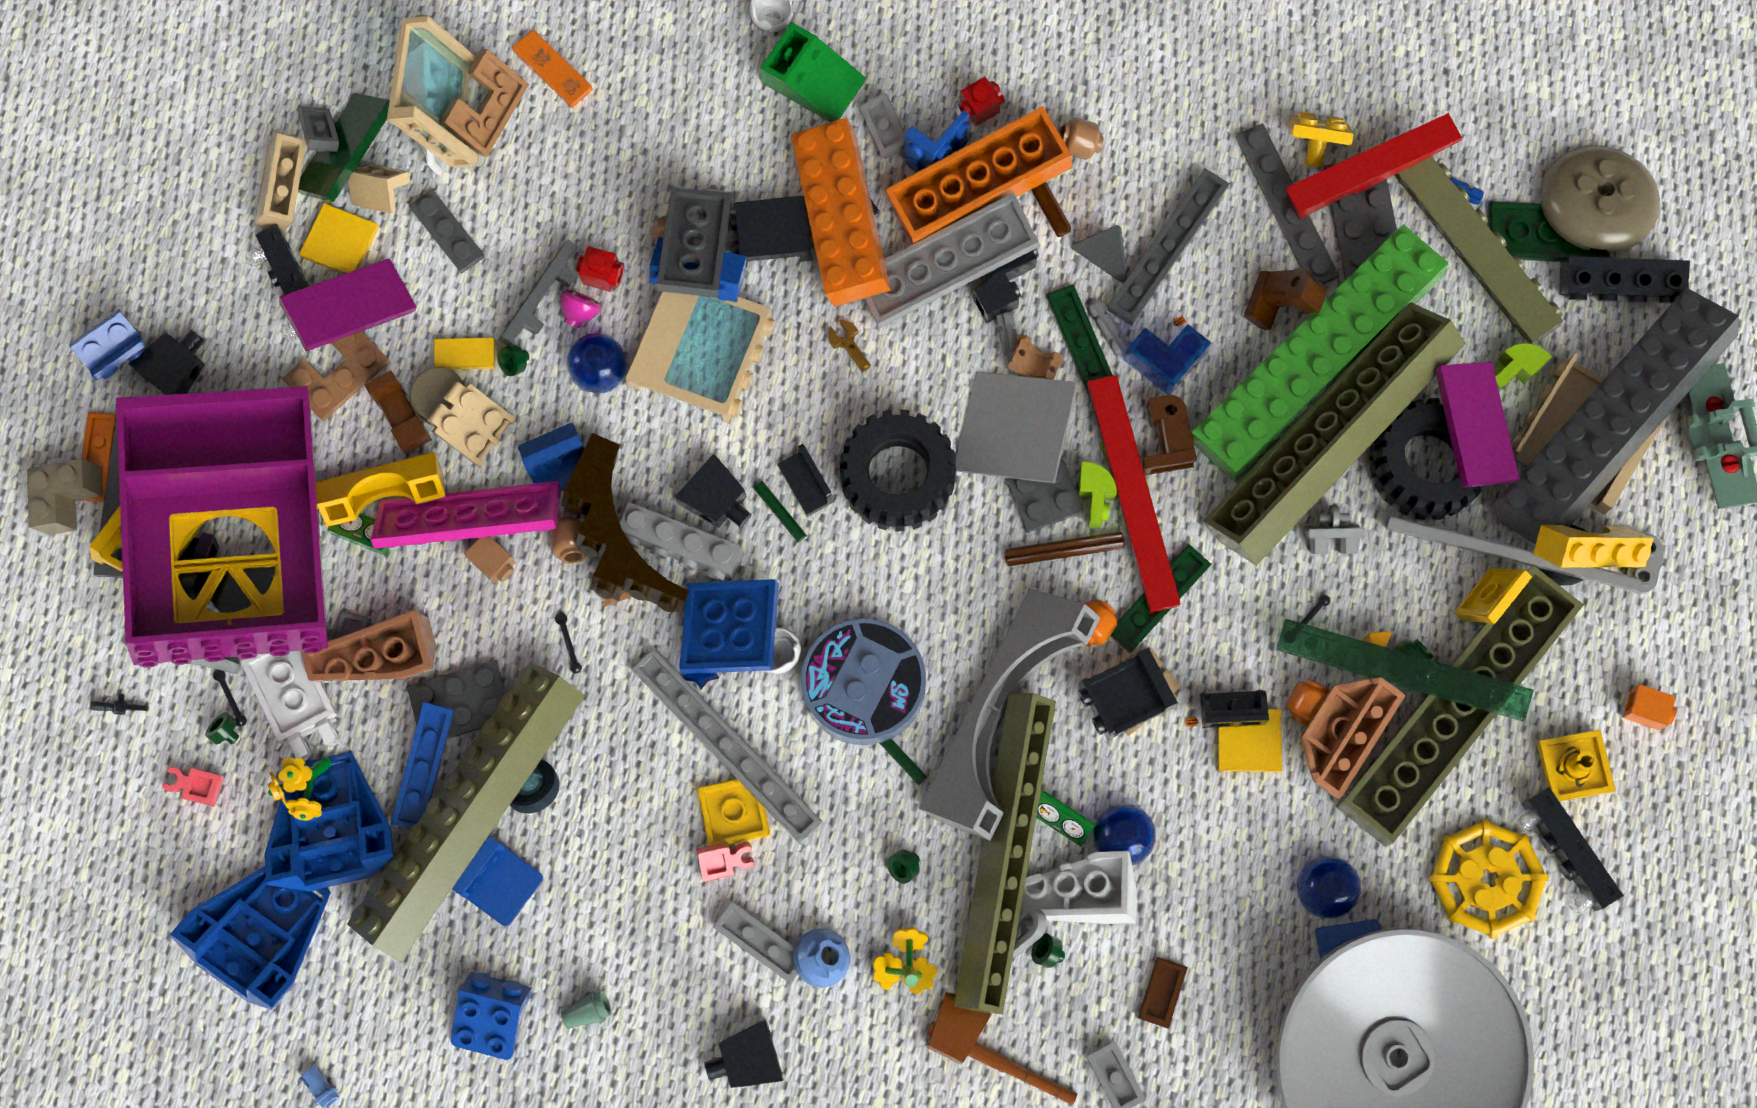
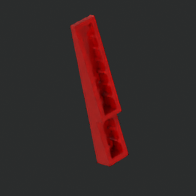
[1285,113,1462,220]

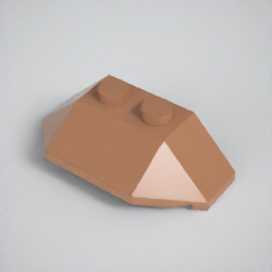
[1300,677,1406,800]

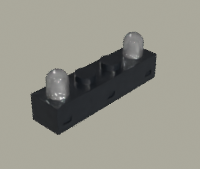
[245,224,309,341]
[1513,787,1624,913]

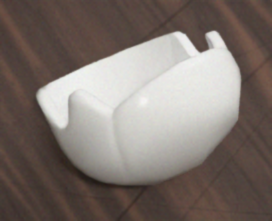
[749,0,793,32]
[764,627,801,674]

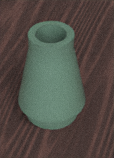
[561,991,612,1029]

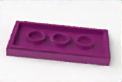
[279,258,417,352]
[1435,362,1520,488]

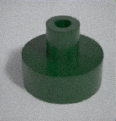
[497,344,530,377]
[205,712,239,745]
[887,849,920,884]
[1031,933,1065,968]

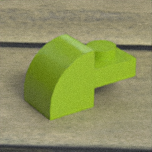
[1494,343,1552,391]
[1078,461,1117,529]

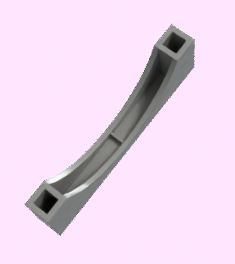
[919,588,1101,841]

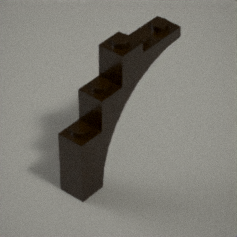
[561,433,689,614]

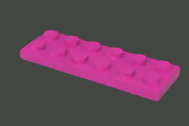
[371,481,561,549]

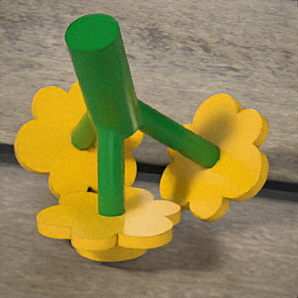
[267,756,332,821]
[872,927,938,994]

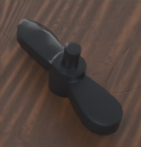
[90,694,149,715]

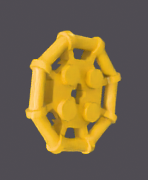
[1429,819,1549,939]

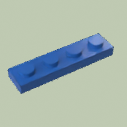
[391,701,455,829]

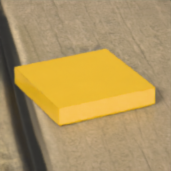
[299,203,379,274]
[1454,568,1532,624]
[1218,709,1282,773]
[697,779,771,846]

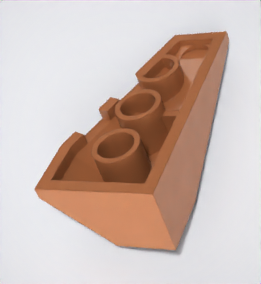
[301,610,436,681]

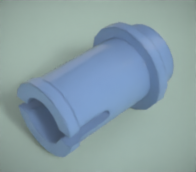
[299,1065,339,1108]

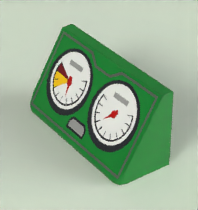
[327,513,390,556]
[1036,791,1095,847]

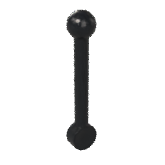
[1283,594,1331,644]
[555,613,582,674]
[213,670,247,727]

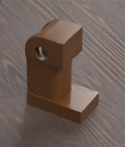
[1243,268,1327,330]
[364,370,432,455]
[1142,395,1197,476]

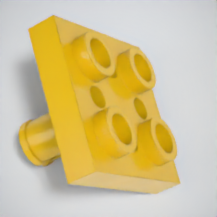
[1288,112,1354,167]
[1536,730,1616,802]

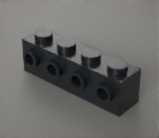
[1559,256,1690,304]

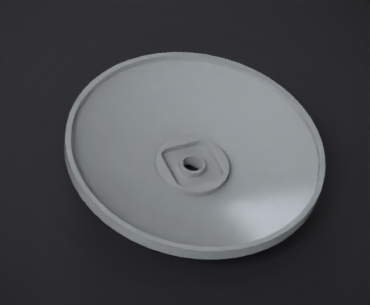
[1276,928,1534,1108]

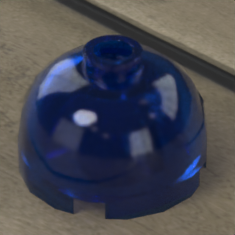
[567,333,627,393]
[1093,804,1156,866]
[1296,856,1361,919]

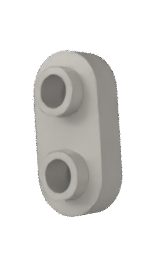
[1625,534,1664,594]
[1013,907,1047,958]

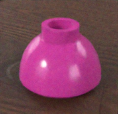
[561,290,601,328]

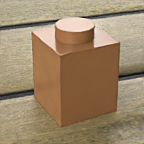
[464,536,516,584]

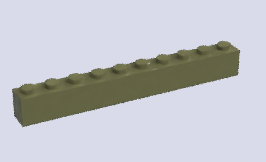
[954,693,1056,1015]

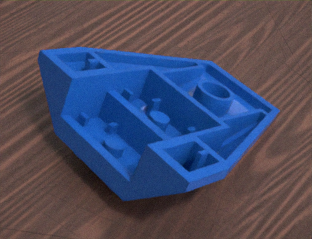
[264,751,394,891]
[170,866,331,1010]

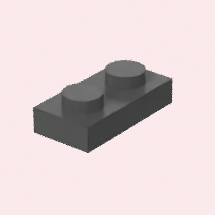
[299,107,339,152]

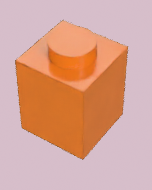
[1623,684,1677,730]

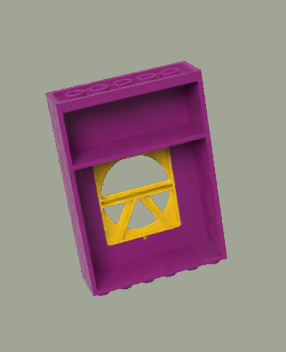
[116,386,328,668]

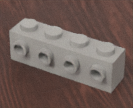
[620,502,744,582]

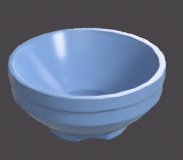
[793,929,850,988]

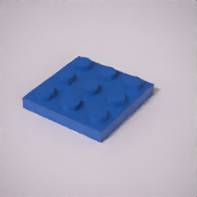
[679,579,779,674]

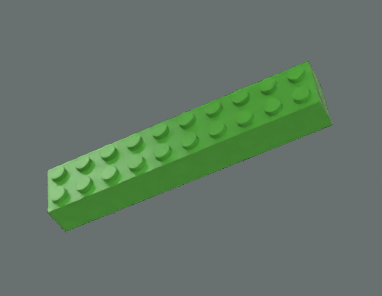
[1191,224,1448,483]

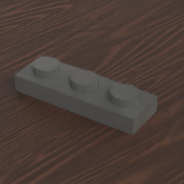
[409,189,485,274]

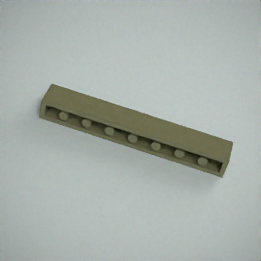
[1394,156,1563,345]

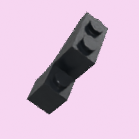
[973,248,1039,324]

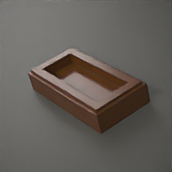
[1137,957,1188,1029]

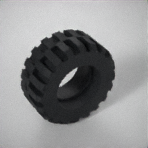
[1369,398,1486,520]
[840,409,956,532]

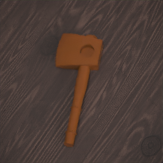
[926,992,1078,1105]

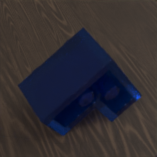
[1123,324,1212,395]

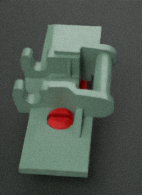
[1686,363,1757,509]

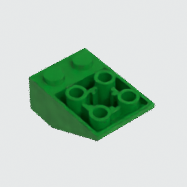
[760,22,866,122]

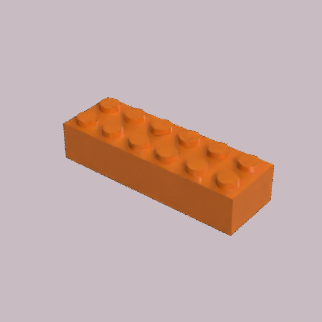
[885,106,1072,244]
[791,117,891,307]

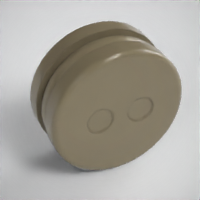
[410,367,465,425]

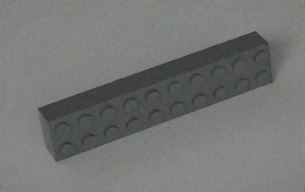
[1495,288,1739,545]

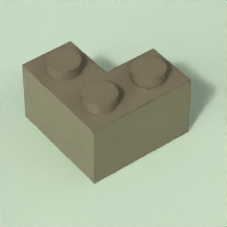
[27,458,103,535]

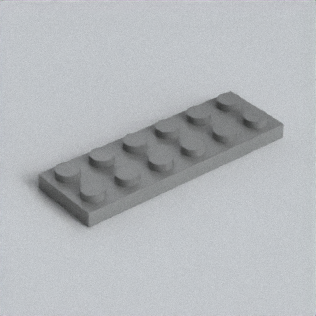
[865,193,1040,328]

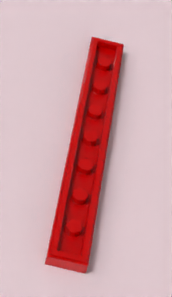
[1087,375,1181,613]

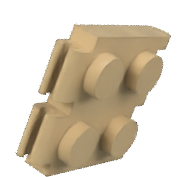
[427,382,516,468]

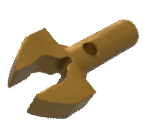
[829,320,871,372]

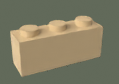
[254,132,306,233]

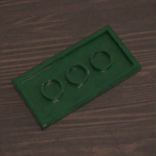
[298,93,390,202]
[1488,201,1610,262]

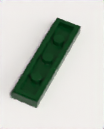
[1046,284,1113,402]
[1110,544,1212,654]

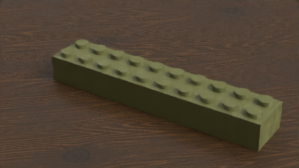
[1203,302,1466,566]
[1336,565,1584,847]
[347,661,585,963]

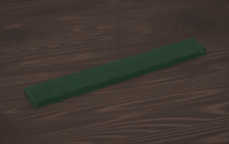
[1276,619,1534,722]

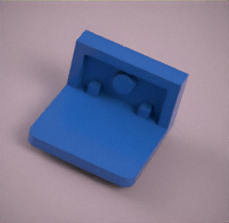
[904,110,970,172]
[452,837,543,926]
[451,972,532,1060]

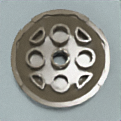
[1540,145,1660,253]

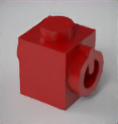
[958,76,1005,127]
[576,246,624,292]

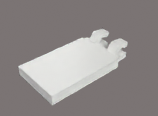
[240,651,341,761]

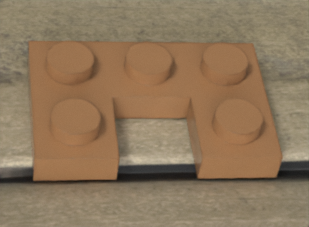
[439,49,529,157]
[282,332,390,422]

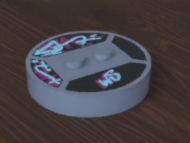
[801,619,926,745]

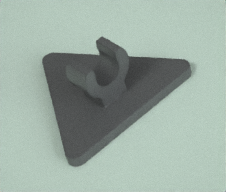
[1072,225,1127,284]

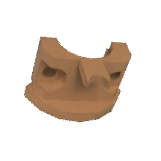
[1008,334,1064,380]

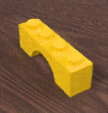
[316,452,446,527]
[1533,525,1654,567]

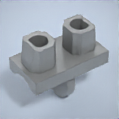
[1304,504,1365,554]

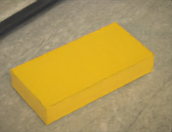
[434,338,496,370]

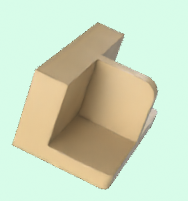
[348,163,410,213]

